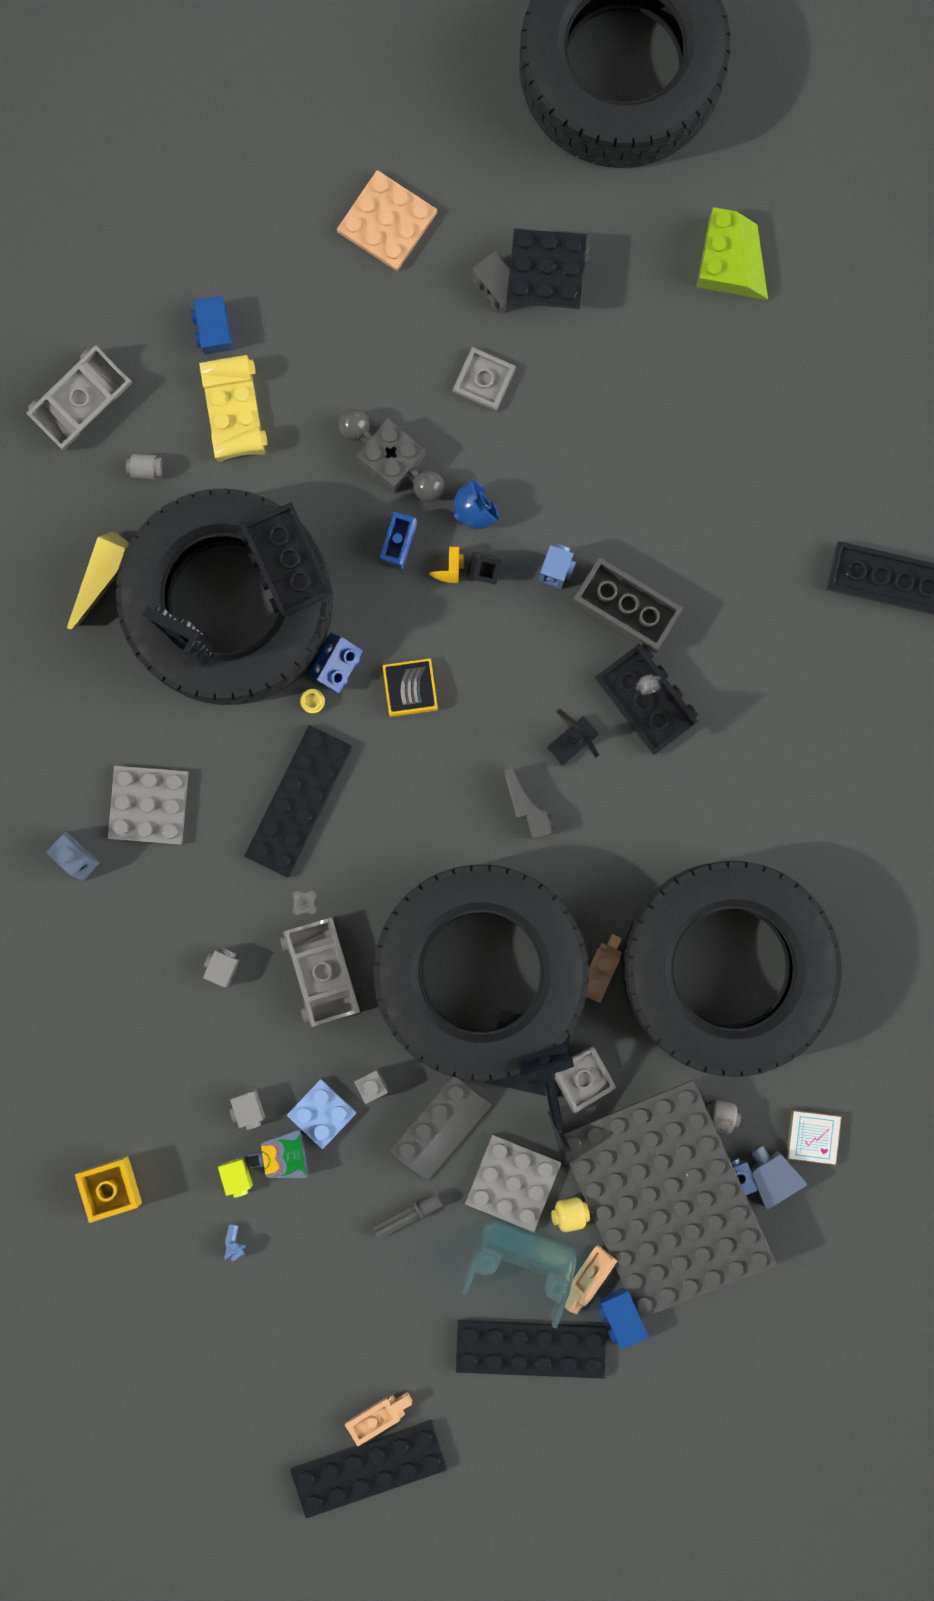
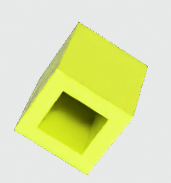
[218,1156,253,1198]

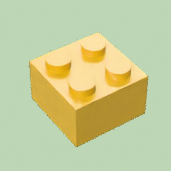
[75,1156,142,1223]

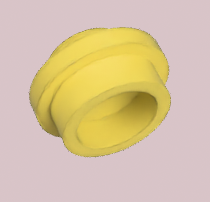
[300,689,325,713]

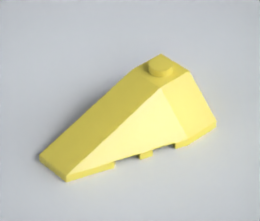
[67,531,129,630]

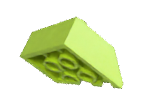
[697,207,768,300]

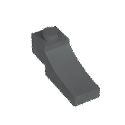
[503,768,555,839]

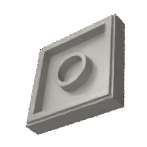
[452,347,516,412]
[554,1044,616,1113]

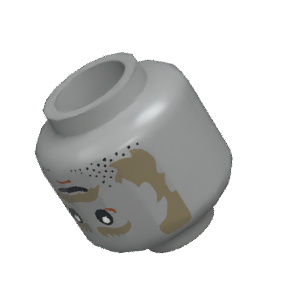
[706,1099,741,1134]

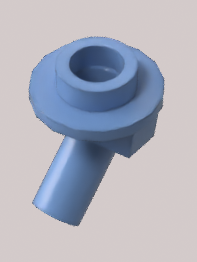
[224,1224,246,1262]

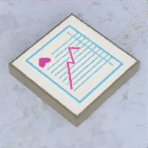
[786,1109,842,1165]

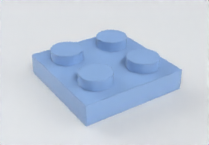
[287,1079,357,1150]

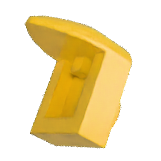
[429,547,464,583]

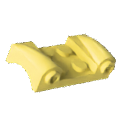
[199,355,268,462]

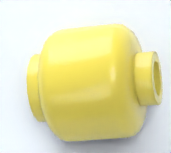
[551,1197,590,1232]

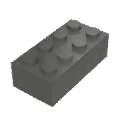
[572,557,683,653]

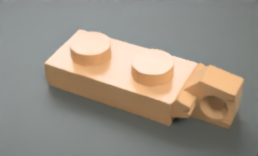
[586,934,622,1003]
[563,1245,617,1315]
[345,1392,413,1446]

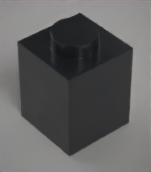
[467,551,502,585]

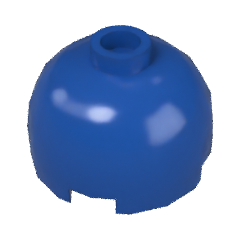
[454,480,500,530]

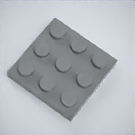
[108,766,189,845]
[465,1134,561,1232]

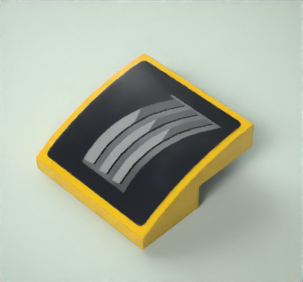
[383,659,438,717]

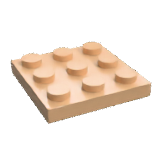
[337,170,437,271]

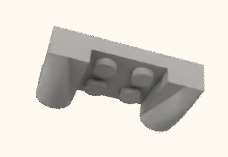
[26,345,132,451]
[280,917,360,1027]

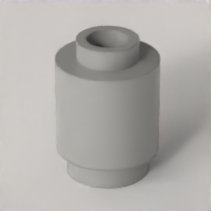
[126,454,162,480]

